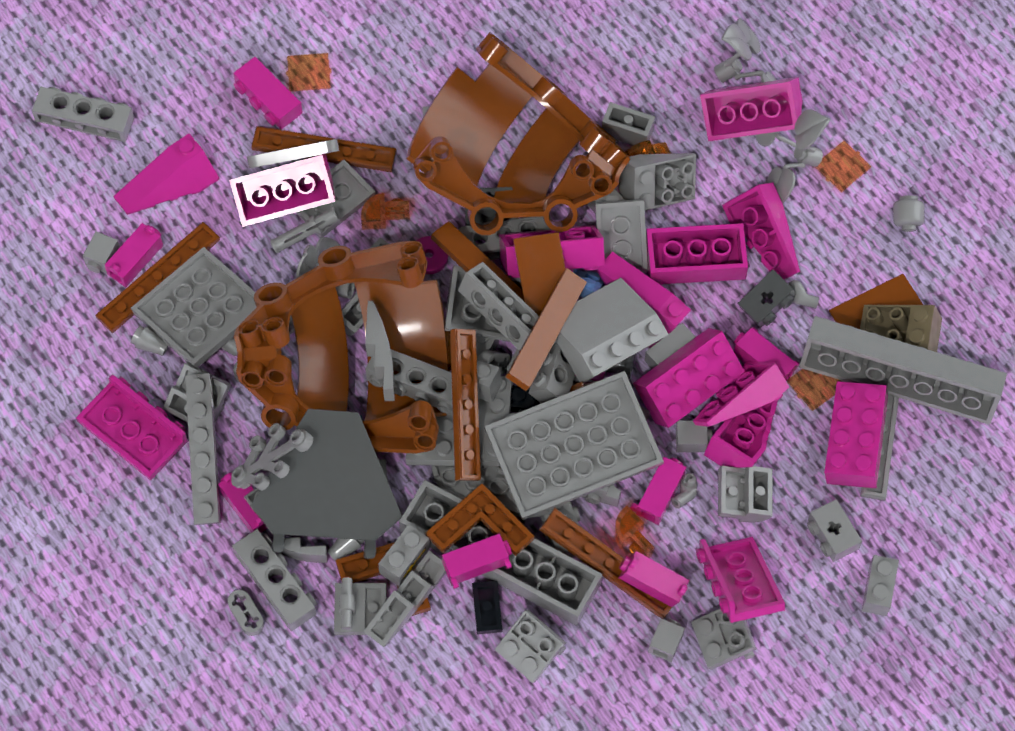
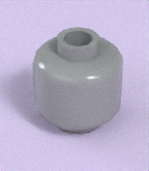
[893,196,925,232]

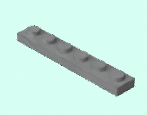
[185,373,221,525]

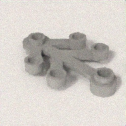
[231,423,313,491]

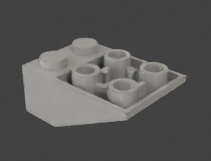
[619,153,696,210]

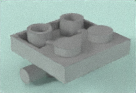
[334,578,386,635]
[691,609,757,670]
[494,610,566,683]

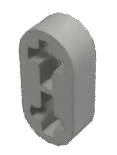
[477,350,510,375]
[228,590,264,636]

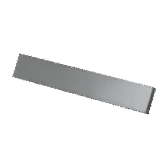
[860,394,899,501]

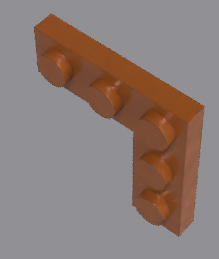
[426,484,534,556]
[335,542,431,616]

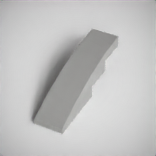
[365,301,395,401]
[363,551,446,647]

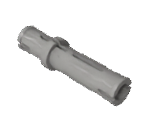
[270,207,341,254]

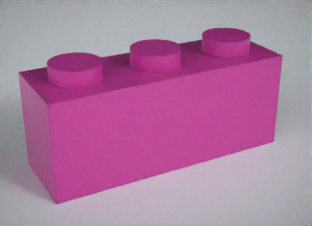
[233,57,302,130]

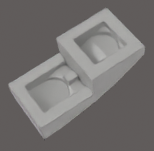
[280,537,327,563]

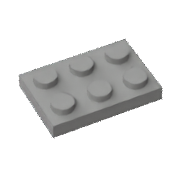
[296,160,376,238]
[595,199,648,273]

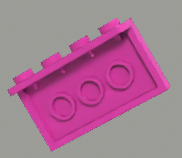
[76,374,188,481]
[696,537,785,623]

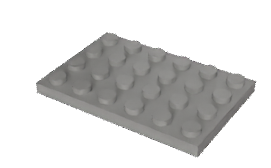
[484,371,664,520]

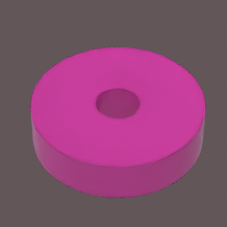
[416,236,448,274]

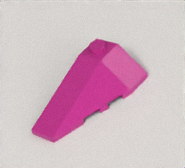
[113,133,219,215]
[722,182,800,280]
[596,252,691,348]
[693,361,789,427]
[704,401,778,468]

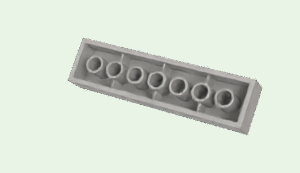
[799,316,1007,425]
[399,480,603,626]

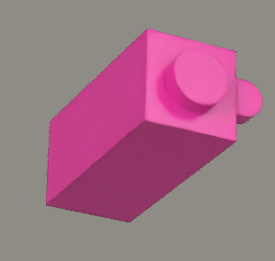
[105,223,163,287]
[734,327,800,381]
[630,456,687,525]
[218,472,268,533]
[442,533,512,589]
[619,551,689,607]

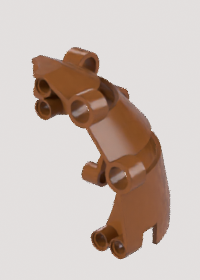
[406,32,631,235]
[234,241,449,454]

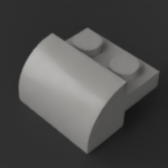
[163,362,231,422]
[718,466,772,523]

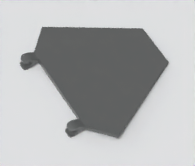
[250,409,402,559]

